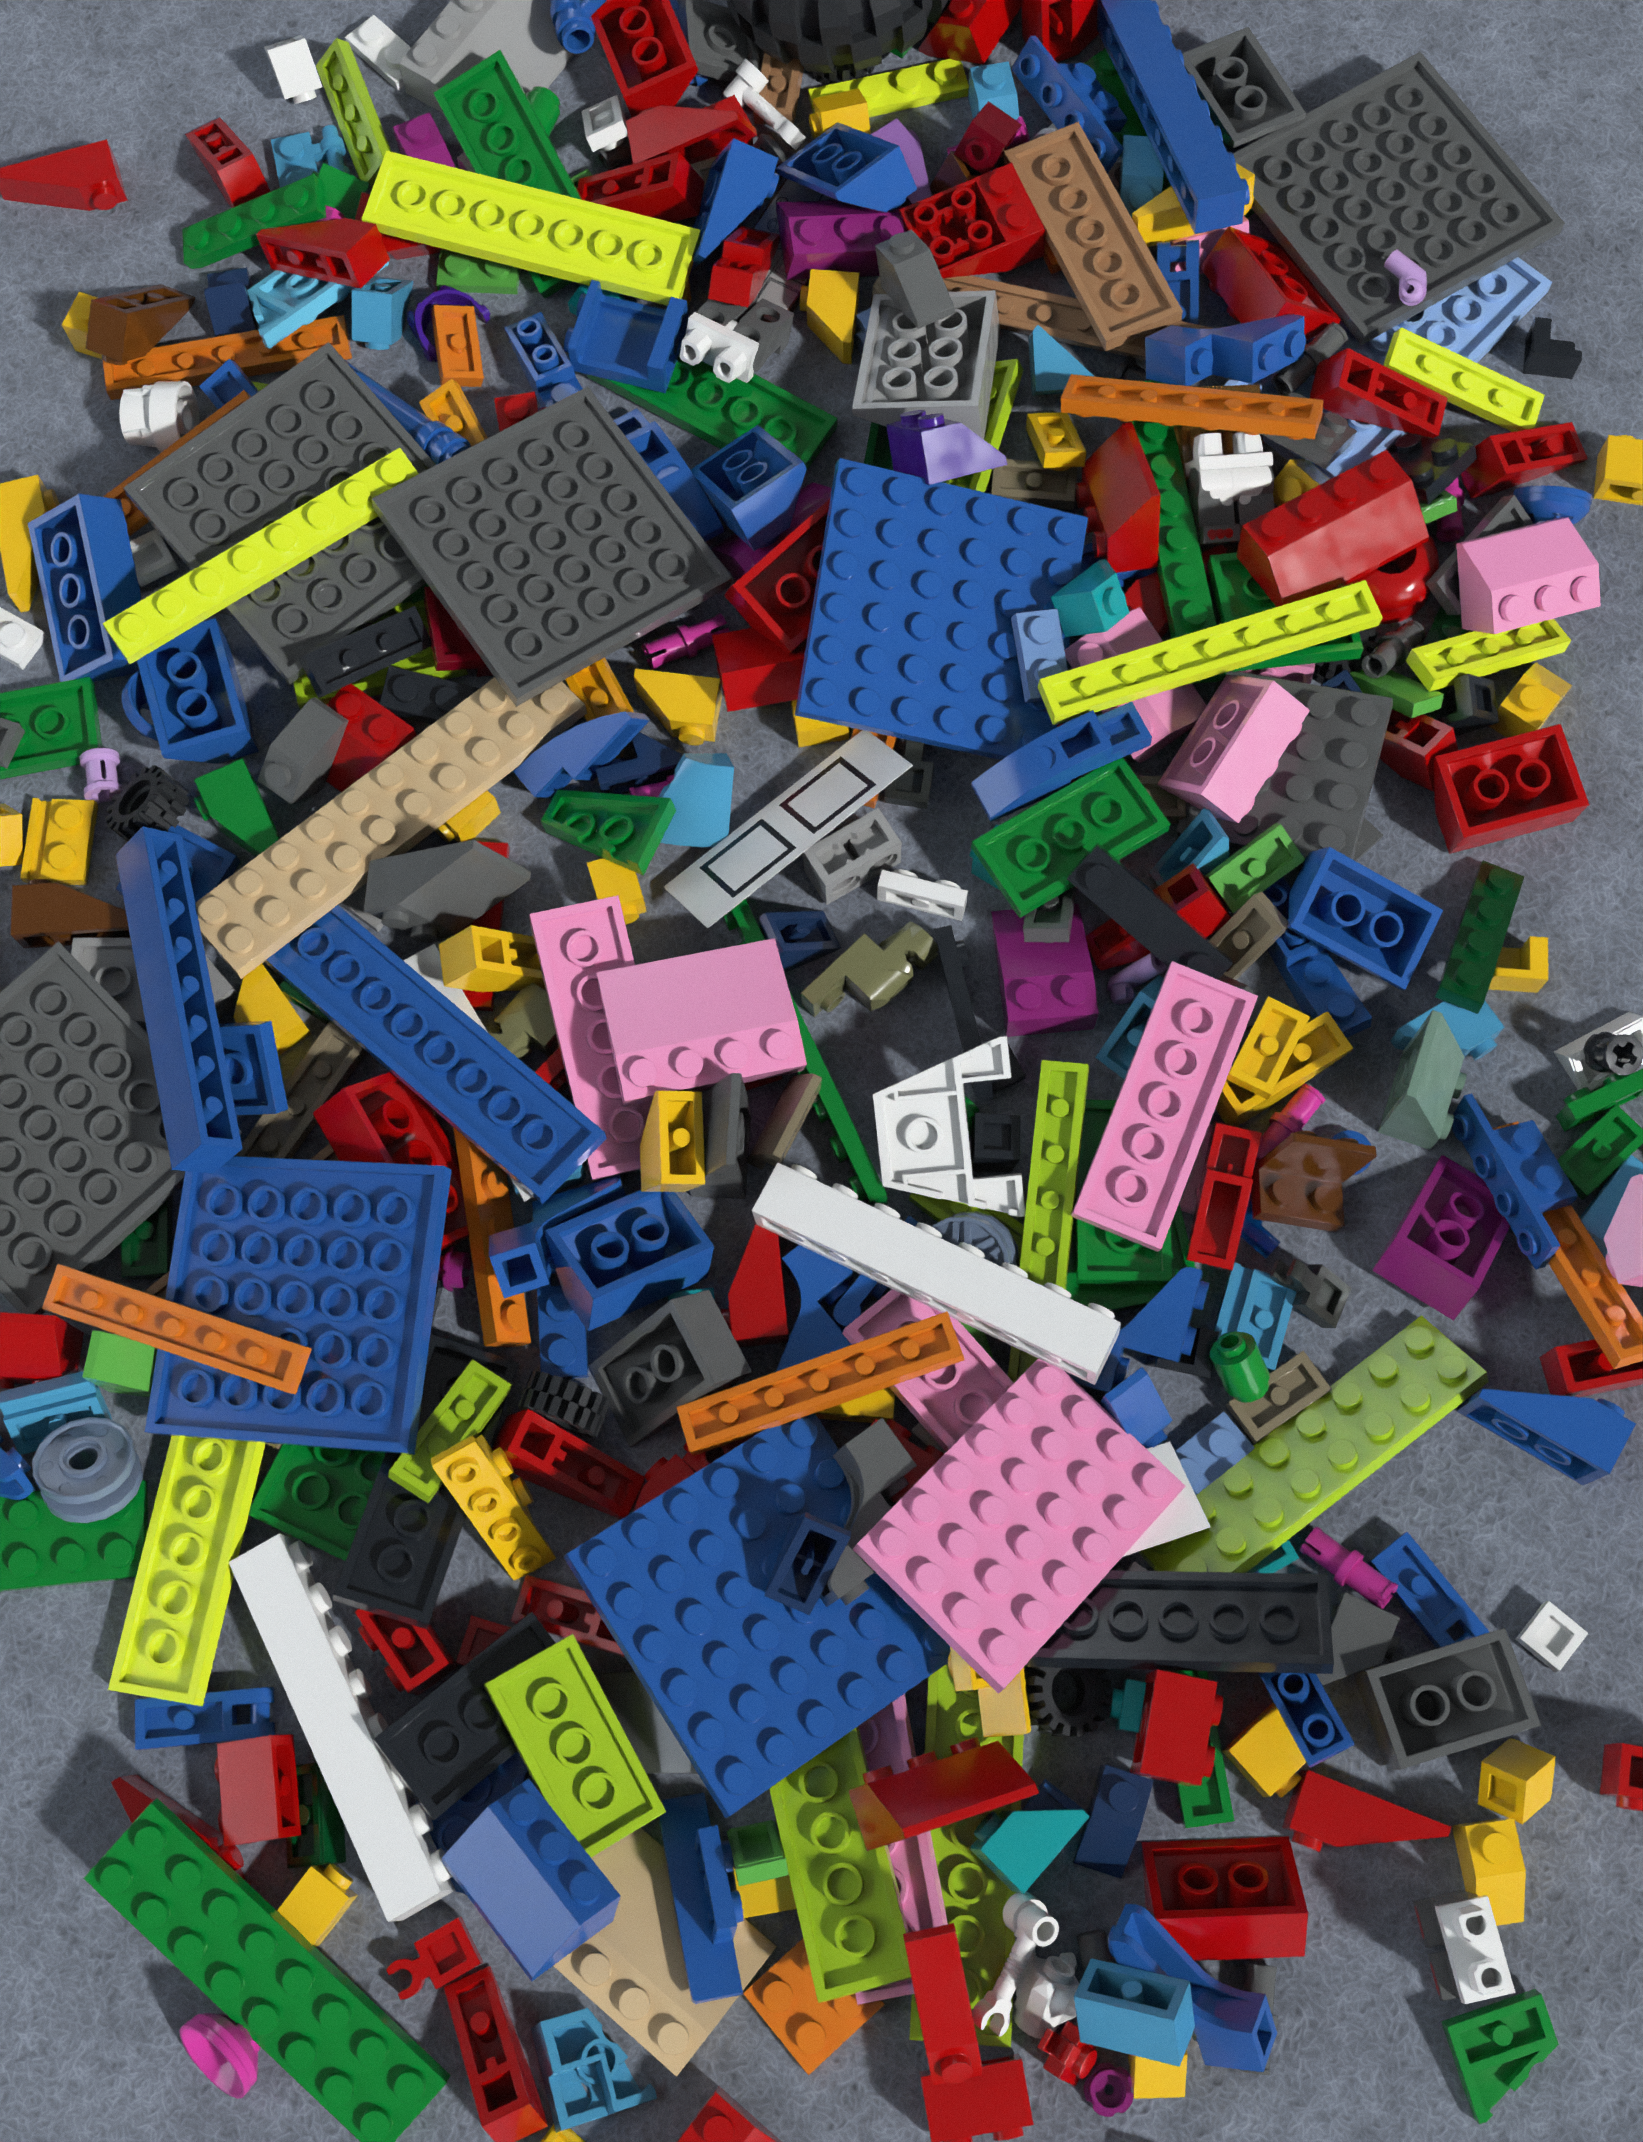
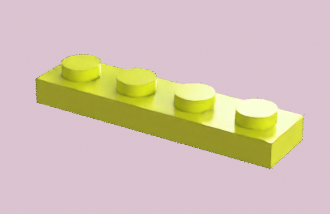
[808,59,969,117]
[1383,327,1545,432]
[1406,619,1571,692]

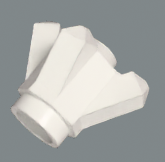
[1014,1949,1079,2039]

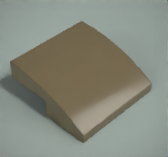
[747,1074,822,1170]

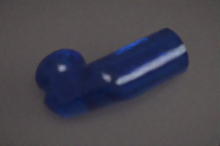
[1240,1193,1281,1259]

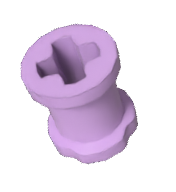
[79,748,122,804]

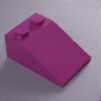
[991,904,1099,1037]
[1372,1155,1510,1321]

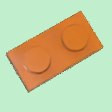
[431,305,484,387]

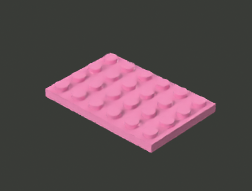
[853,1358,1186,1694]

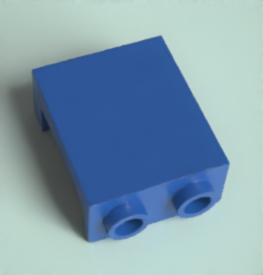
[564,280,689,393]

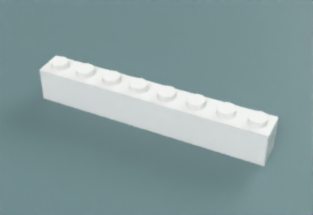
[752,1163,1121,1385]
[229,1534,455,1922]

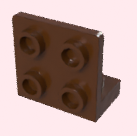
[1251,1131,1377,1232]

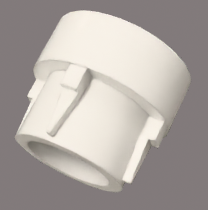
[119,381,200,452]

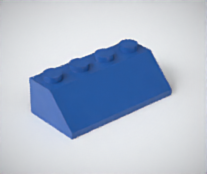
[28,494,142,682]

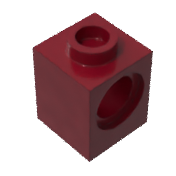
[954,101,1022,174]

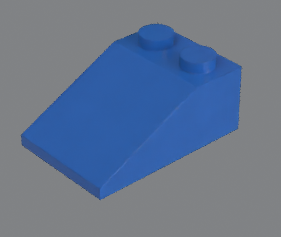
[690,138,779,274]
[1457,1389,1636,1485]

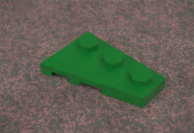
[540,790,676,876]

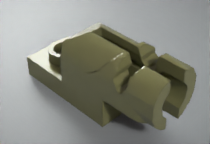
[801,921,939,1017]
[487,983,559,1061]

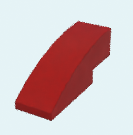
[708,226,780,308]
[1186,1121,1262,1270]

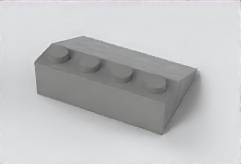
[399,0,575,113]
[852,290,1000,439]

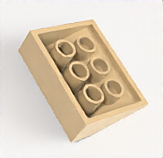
[553,1828,777,2077]

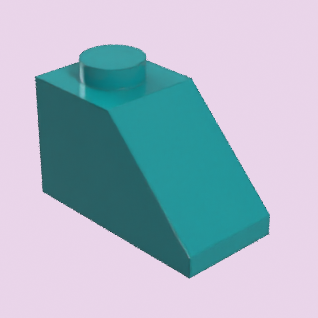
[1051,559,1130,637]
[969,1809,1090,1894]

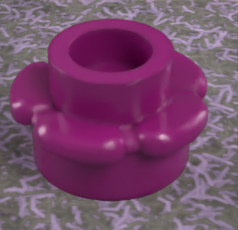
[437,1246,472,1292]
[1084,2062,1133,2117]

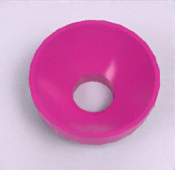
[180,2013,260,2099]

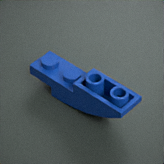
[504,312,583,407]
[614,408,724,542]
[971,702,1152,822]
[1263,877,1372,1038]
[1253,1570,1355,1768]

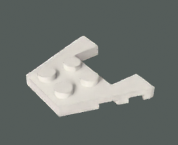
[873,1035,1026,1217]

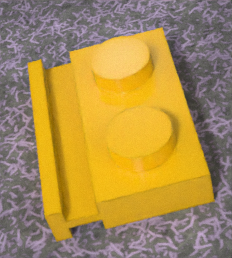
[20,798,98,885]

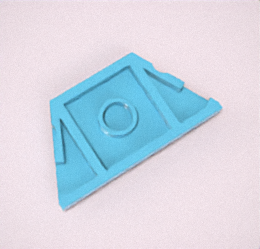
[247,262,389,349]

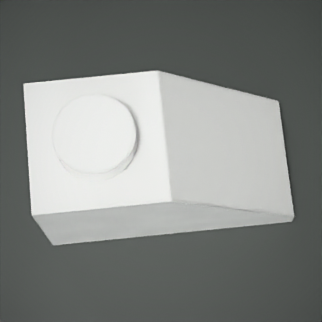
[264,35,322,104]

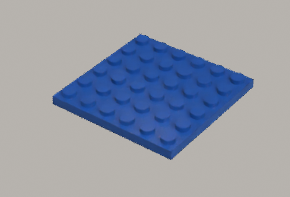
[795,458,1088,760]
[145,1156,452,1455]
[564,1413,951,1818]

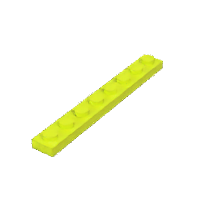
[103,448,419,664]
[1038,580,1383,725]

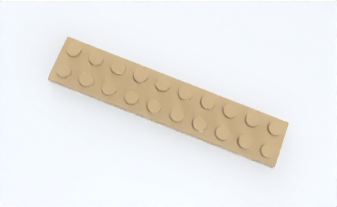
[195,677,587,979]

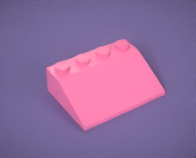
[596,938,807,1107]

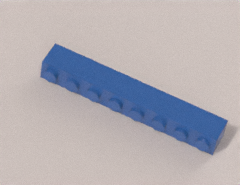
[1097,0,1250,234]
[116,826,243,1174]

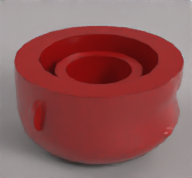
[1347,535,1439,624]

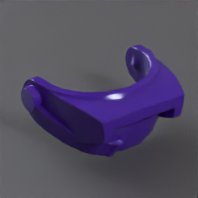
[407,285,491,363]

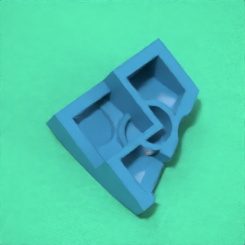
[658,753,734,848]
[531,2008,657,2133]

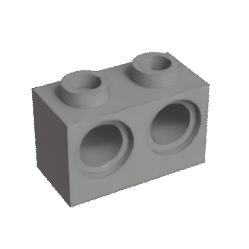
[803,808,902,905]

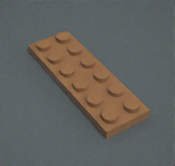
[1004,122,1183,351]

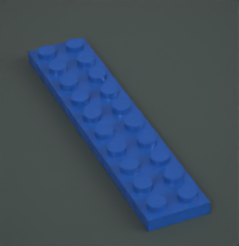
[264,905,607,1204]

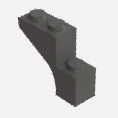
[820,1418,917,1607]

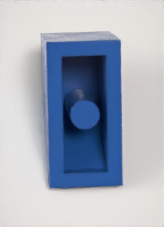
[1099,1367,1173,1449]

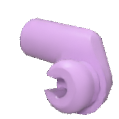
[1384,249,1427,306]
[1107,953,1167,1005]

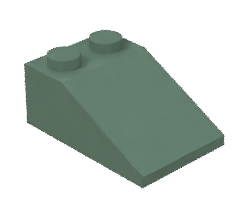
[1378,1010,1466,1150]

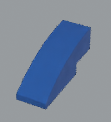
[513,711,650,798]

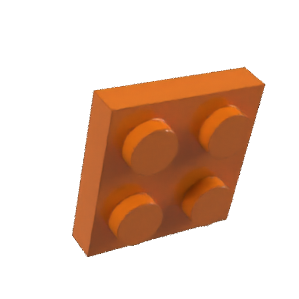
[743,1938,885,2075]

